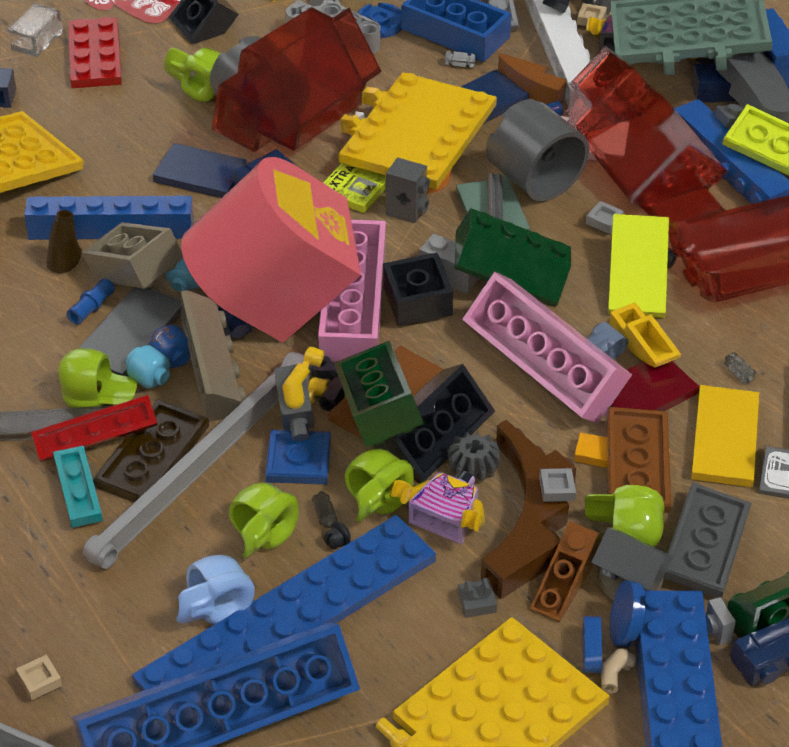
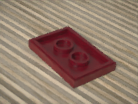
[610,361,700,411]

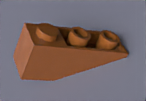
[530,521,602,622]

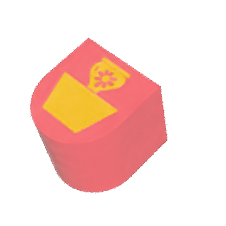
[181,157,361,343]

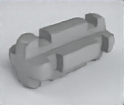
[445,51,475,68]

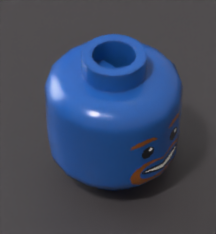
[150,325,190,368]

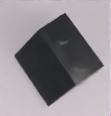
[168,0,239,44]

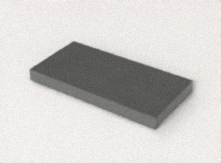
[79,287,181,376]
[663,482,752,598]

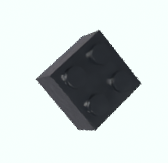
[383,252,453,326]

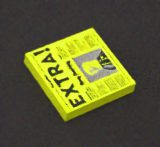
[323,163,386,213]

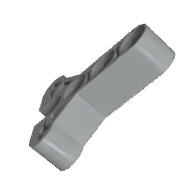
[286,0,380,54]

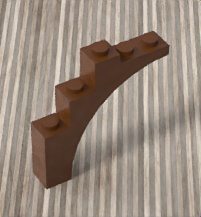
[481,419,576,599]

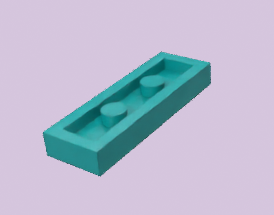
[53,446,103,528]

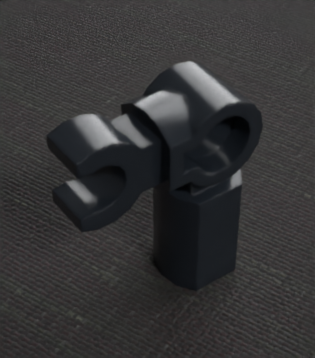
[311,355,346,412]

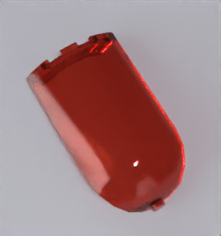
[668,195,789,302]

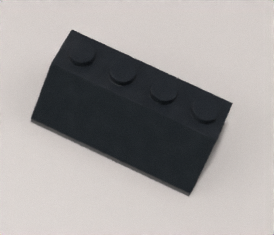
[374,363,496,483]

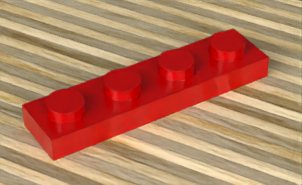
[31,395,158,462]

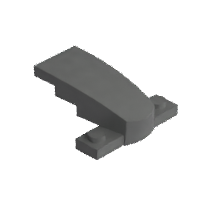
[714,52,789,128]

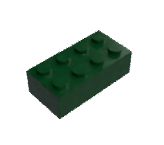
[334,340,424,447]

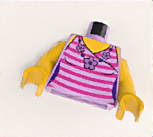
[389,470,485,545]

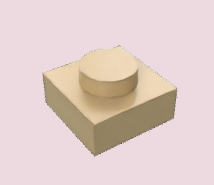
[577,3,607,27]
[16,654,62,700]

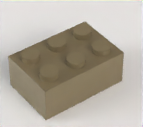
[81,222,183,289]

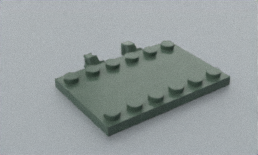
[611,0,772,75]

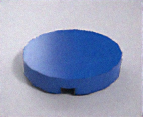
[357,2,402,38]
[610,580,645,647]

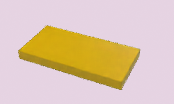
[691,385,760,488]

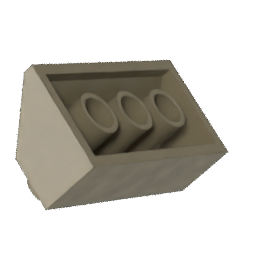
[181,290,246,422]

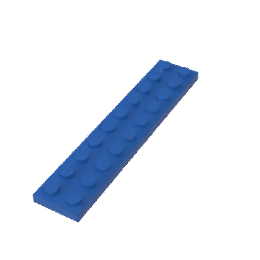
[132,515,436,691]

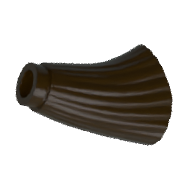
[47,210,82,273]

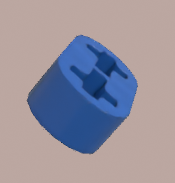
[582,616,602,674]

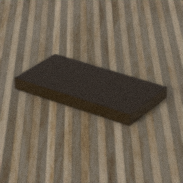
[93,399,210,503]

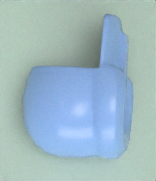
[176,555,255,625]

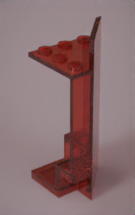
[211,7,382,152]
[565,46,728,229]

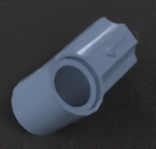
[587,322,628,359]

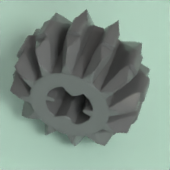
[448,431,500,482]

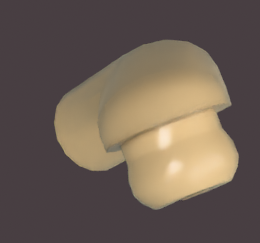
[601,648,636,694]

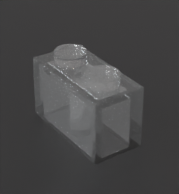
[8,3,63,57]

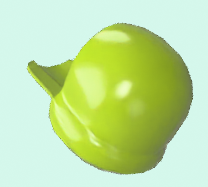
[164,47,221,102]
[58,348,137,412]
[345,449,414,522]
[229,482,299,558]
[584,485,665,547]

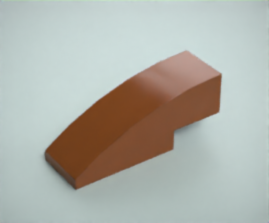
[498,53,567,104]

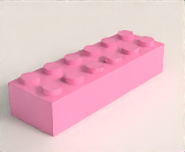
[318,220,386,362]
[462,272,632,423]

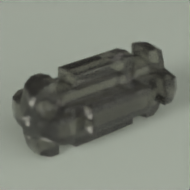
[724,352,756,384]
[312,491,337,529]

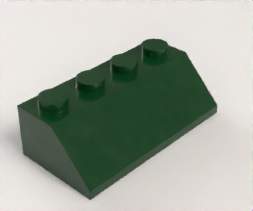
[454,208,571,307]
[727,571,789,638]

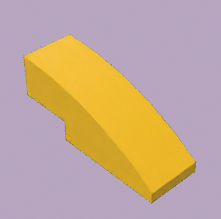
[609,302,681,368]

